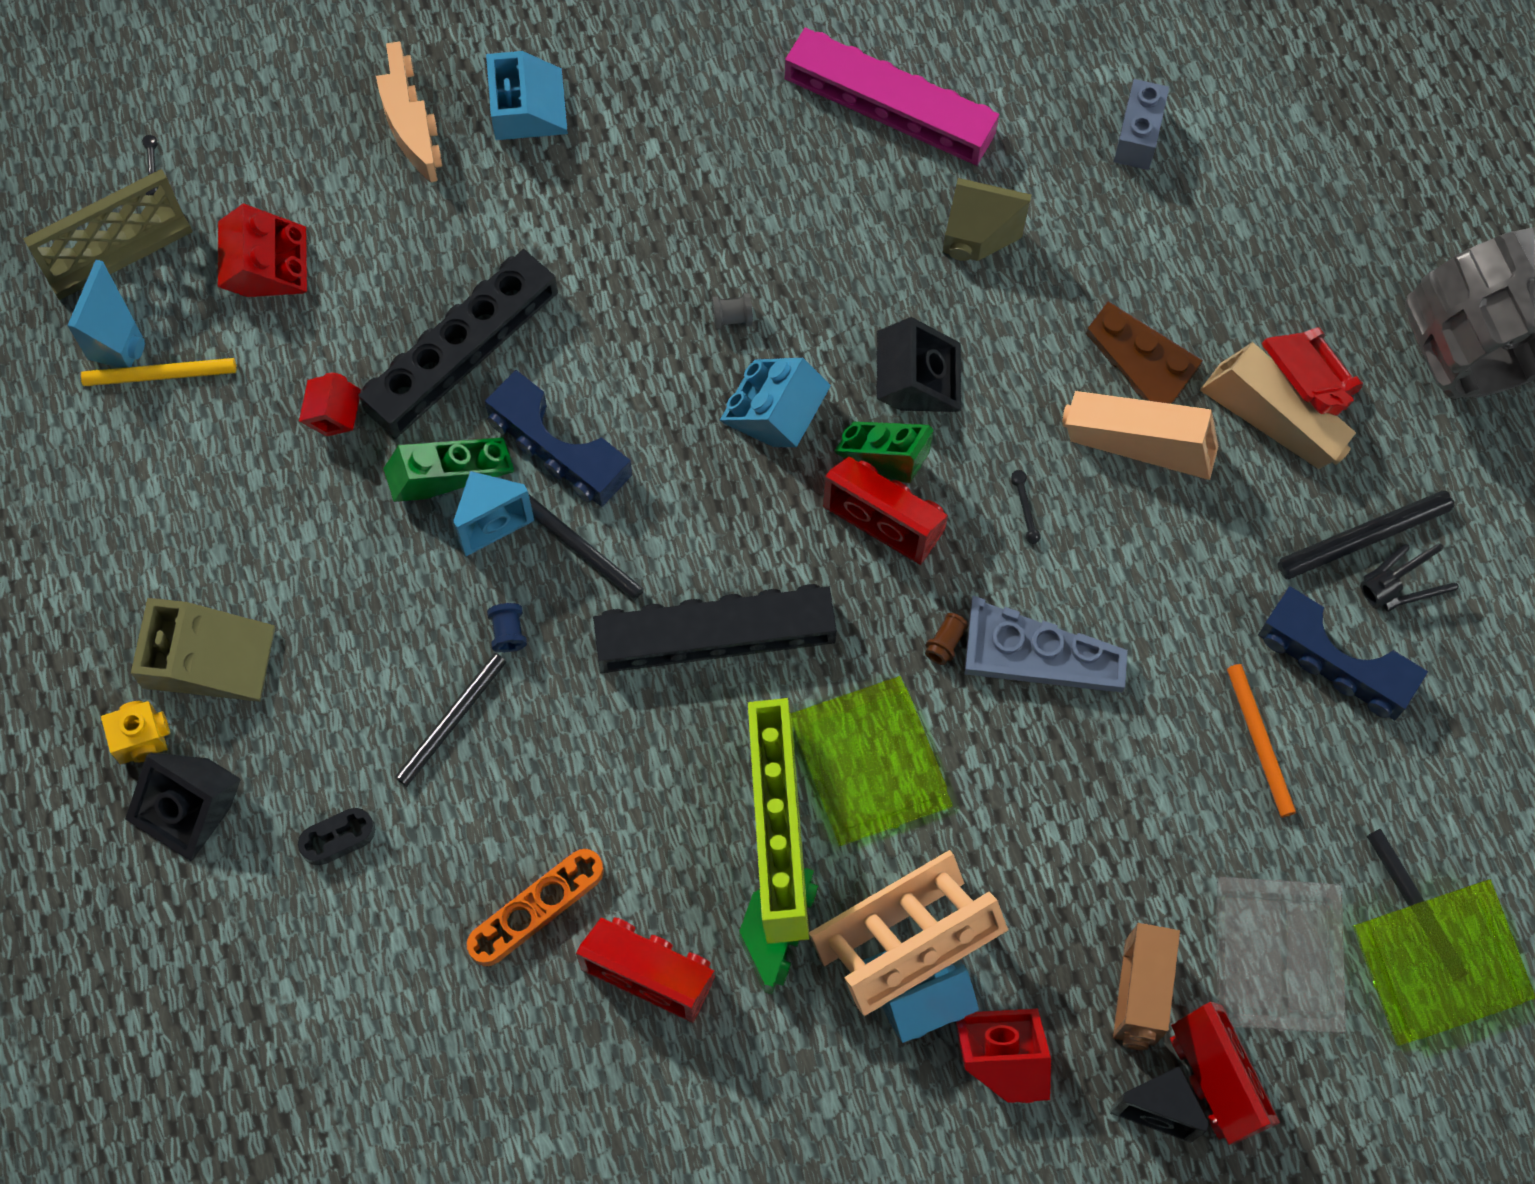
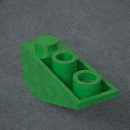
[383,437,514,502]

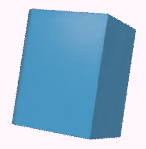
[453,471,534,556]

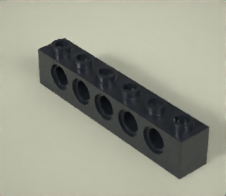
[358,249,558,439]

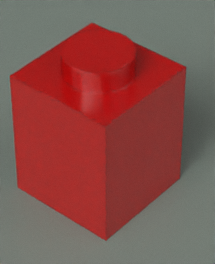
[299,372,362,436]

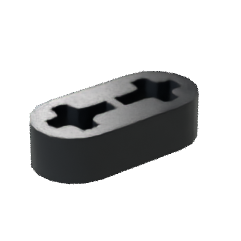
[298,808,376,866]

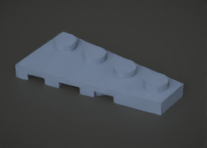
[964,595,1128,693]

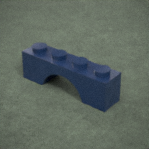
[485,370,632,507]
[1258,586,1429,721]

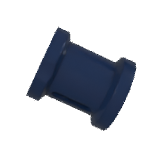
[487,603,527,653]

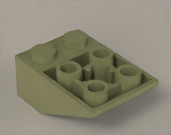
[131,598,276,702]

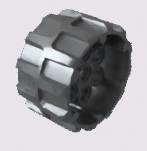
[1405,227,1535,399]

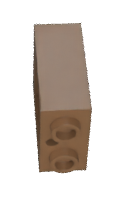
[1113,923,1180,1050]

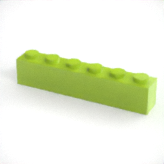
[748,698,809,944]

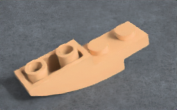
[376,41,442,182]

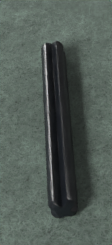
[1278,490,1454,579]

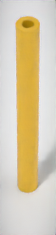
[81,358,236,386]

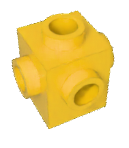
[101,701,170,765]

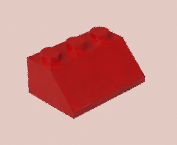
[823,457,948,565]
[576,917,715,1023]
[1170,1002,1280,1145]

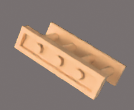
[809,850,1008,1016]

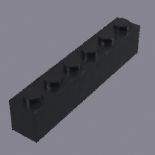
[593,584,837,673]

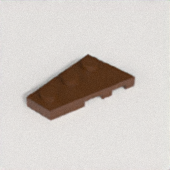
[1086,301,1203,404]

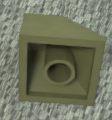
[942,178,1032,261]

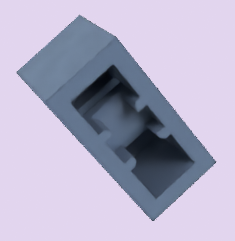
[1113,79,1169,170]

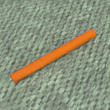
[1227,664,1296,818]

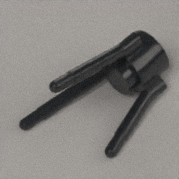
[1360,543,1459,612]

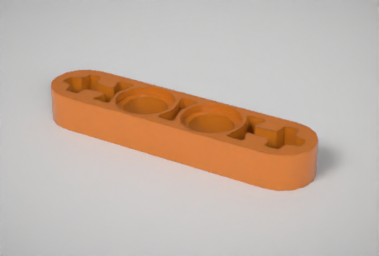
[467,849,604,966]

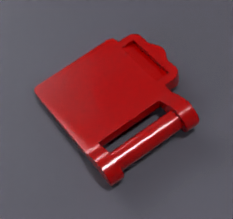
[1262,327,1363,416]

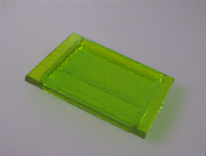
[791,676,953,847]
[1352,879,1535,1046]

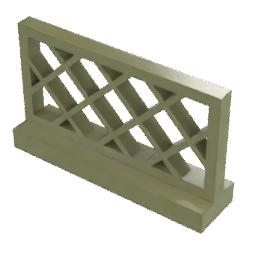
[23,169,193,300]

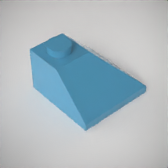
[67,260,145,368]

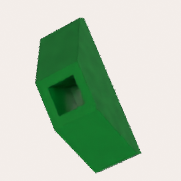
[834,421,934,483]
[739,868,819,995]

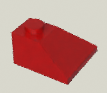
[955,1008,1051,1103]

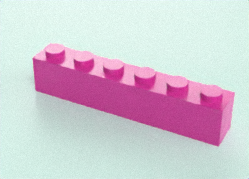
[784,27,1000,166]

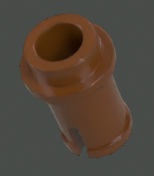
[925,613,969,665]

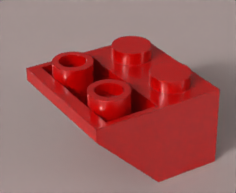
[218,203,307,297]

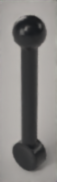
[142,135,158,195]
[1011,470,1041,544]

